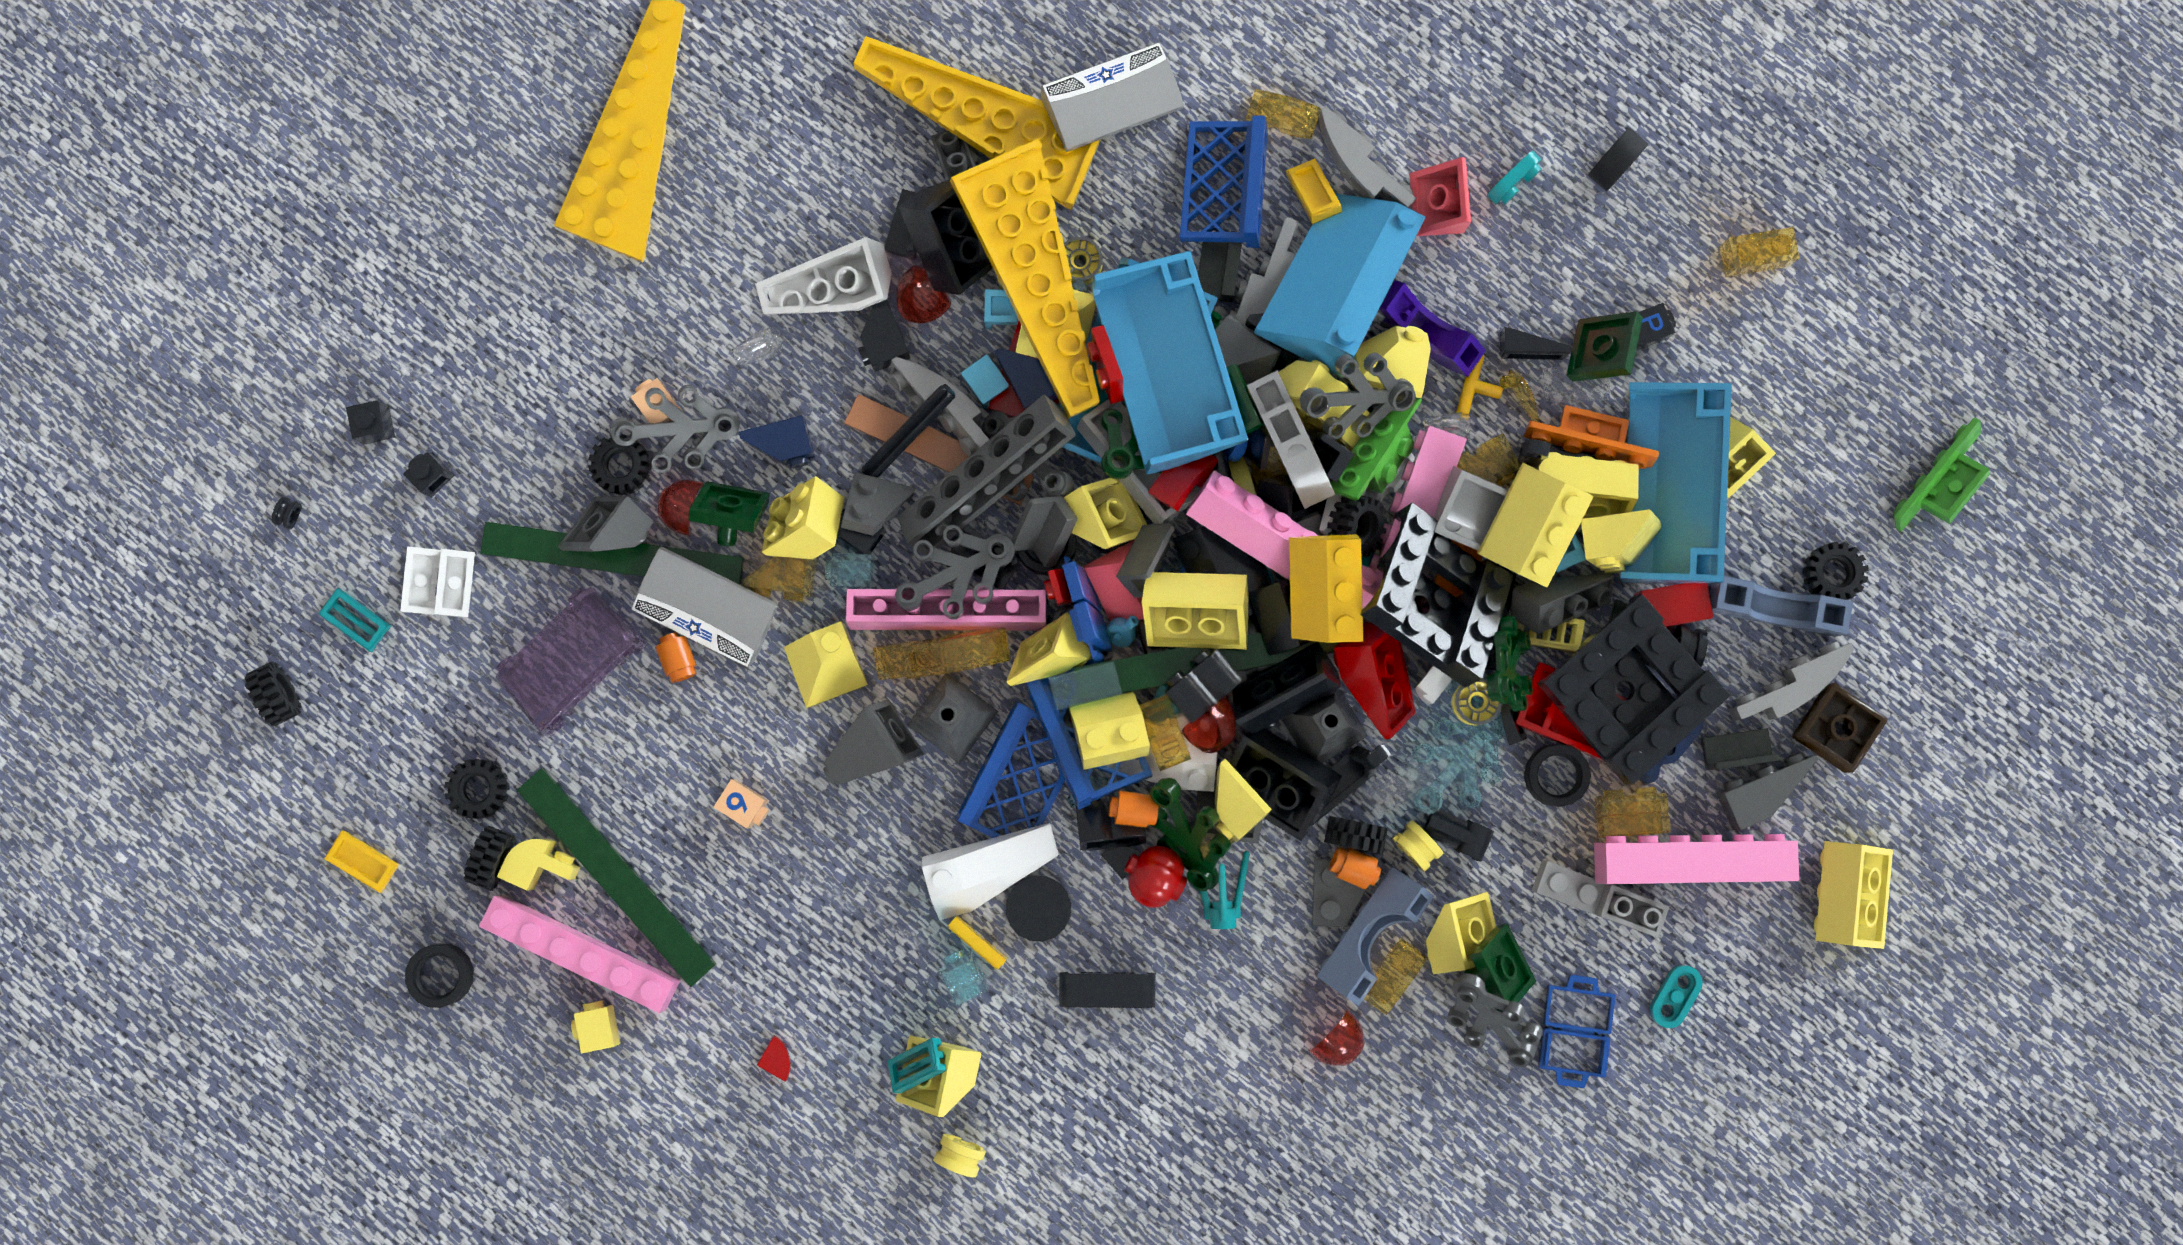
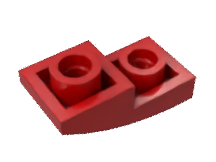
[1148,455,1219,512]
[1044,569,1075,606]

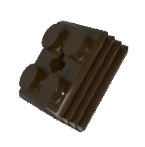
[1792,683,1888,773]

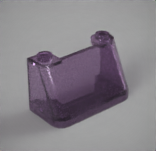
[496,587,648,735]

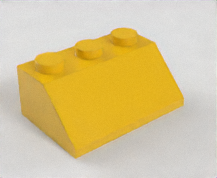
[1289,534,1363,643]

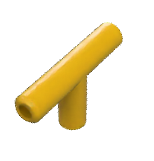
[1456,355,1503,417]

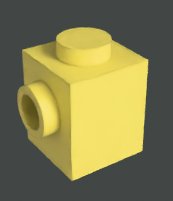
[571,1000,620,1054]

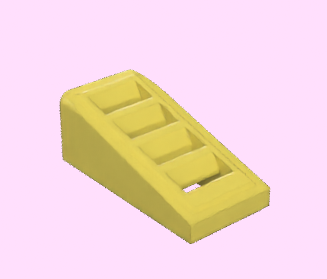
[1516,618,1585,653]

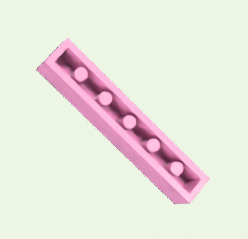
[1369,425,1467,584]
[1186,470,1382,608]
[846,589,1047,631]
[1594,834,1799,884]
[479,895,680,1013]

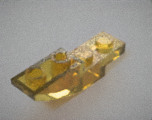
[873,628,1011,680]

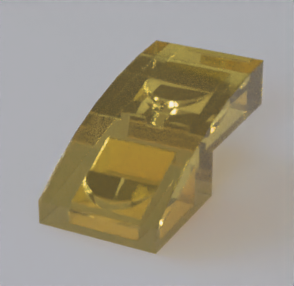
[1245,89,1321,139]
[1139,695,1191,771]
[1364,937,1428,1015]

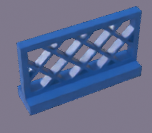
[1180,116,1268,248]
[1026,659,1153,810]
[955,701,1079,838]

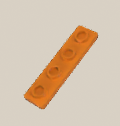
[1523,405,1659,469]

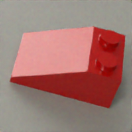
[1334,622,1416,739]

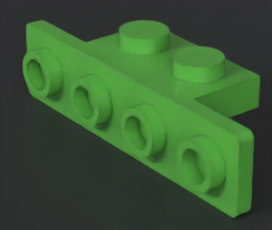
[1330,397,1422,501]
[1893,417,1990,532]

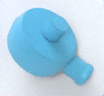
[1106,616,1139,647]

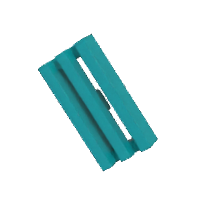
[318,587,392,652]
[887,1038,946,1093]

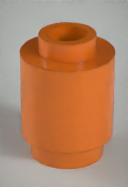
[655,632,697,683]
[1108,791,1159,828]
[1329,846,1381,890]

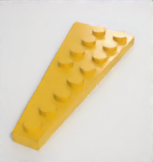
[554,0,685,262]
[854,36,1101,210]
[950,139,1100,419]

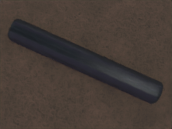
[861,384,956,478]

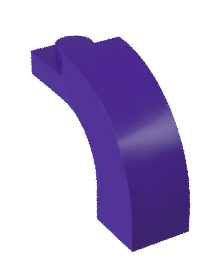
[1379,280,1486,377]

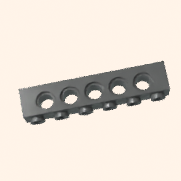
[897,394,1076,556]

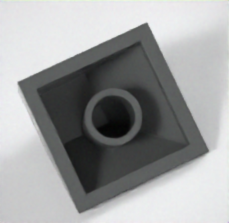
[1215,315,1282,385]
[558,496,654,552]

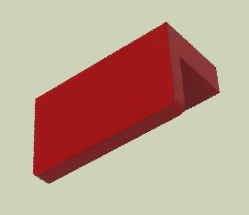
[1634,583,1713,627]

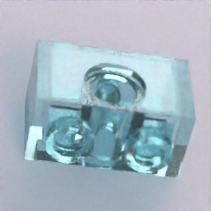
[938,948,990,1006]

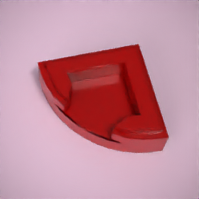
[757,1035,791,1082]

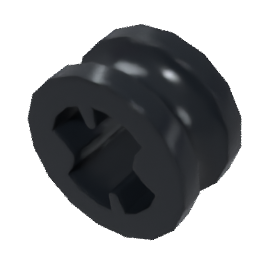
[272,496,302,529]

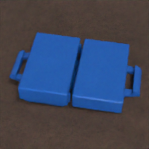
[1062,557,1113,663]
[1538,975,1616,1088]

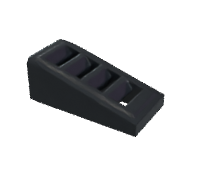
[1500,327,1570,360]

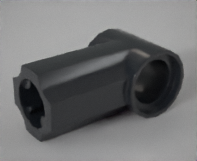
[1423,807,1494,862]

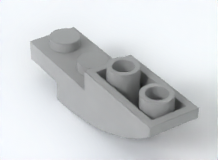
[1318,106,1416,208]
[1230,217,1298,325]
[889,357,989,456]
[1247,371,1335,509]
[1728,641,1854,721]
[1531,860,1669,938]

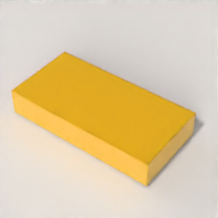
[1286,158,1342,224]
[324,830,400,893]
[948,916,1007,969]

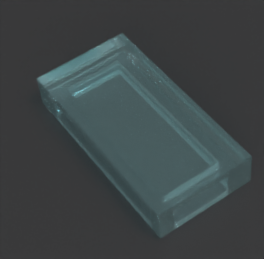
[1049,661,1122,711]

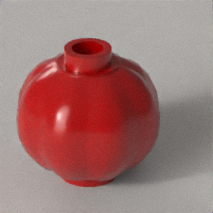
[1124,845,1187,908]

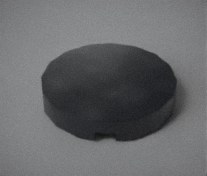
[1006,875,1071,942]

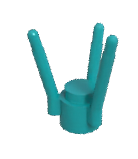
[1199,851,1250,929]

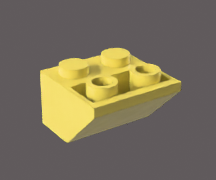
[1727,417,1776,499]
[762,476,845,559]

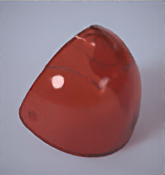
[896,265,951,323]
[657,480,705,537]
[1182,696,1236,753]
[1308,1009,1365,1066]

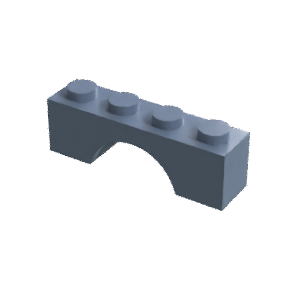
[1709,576,1853,637]
[1317,867,1434,1006]

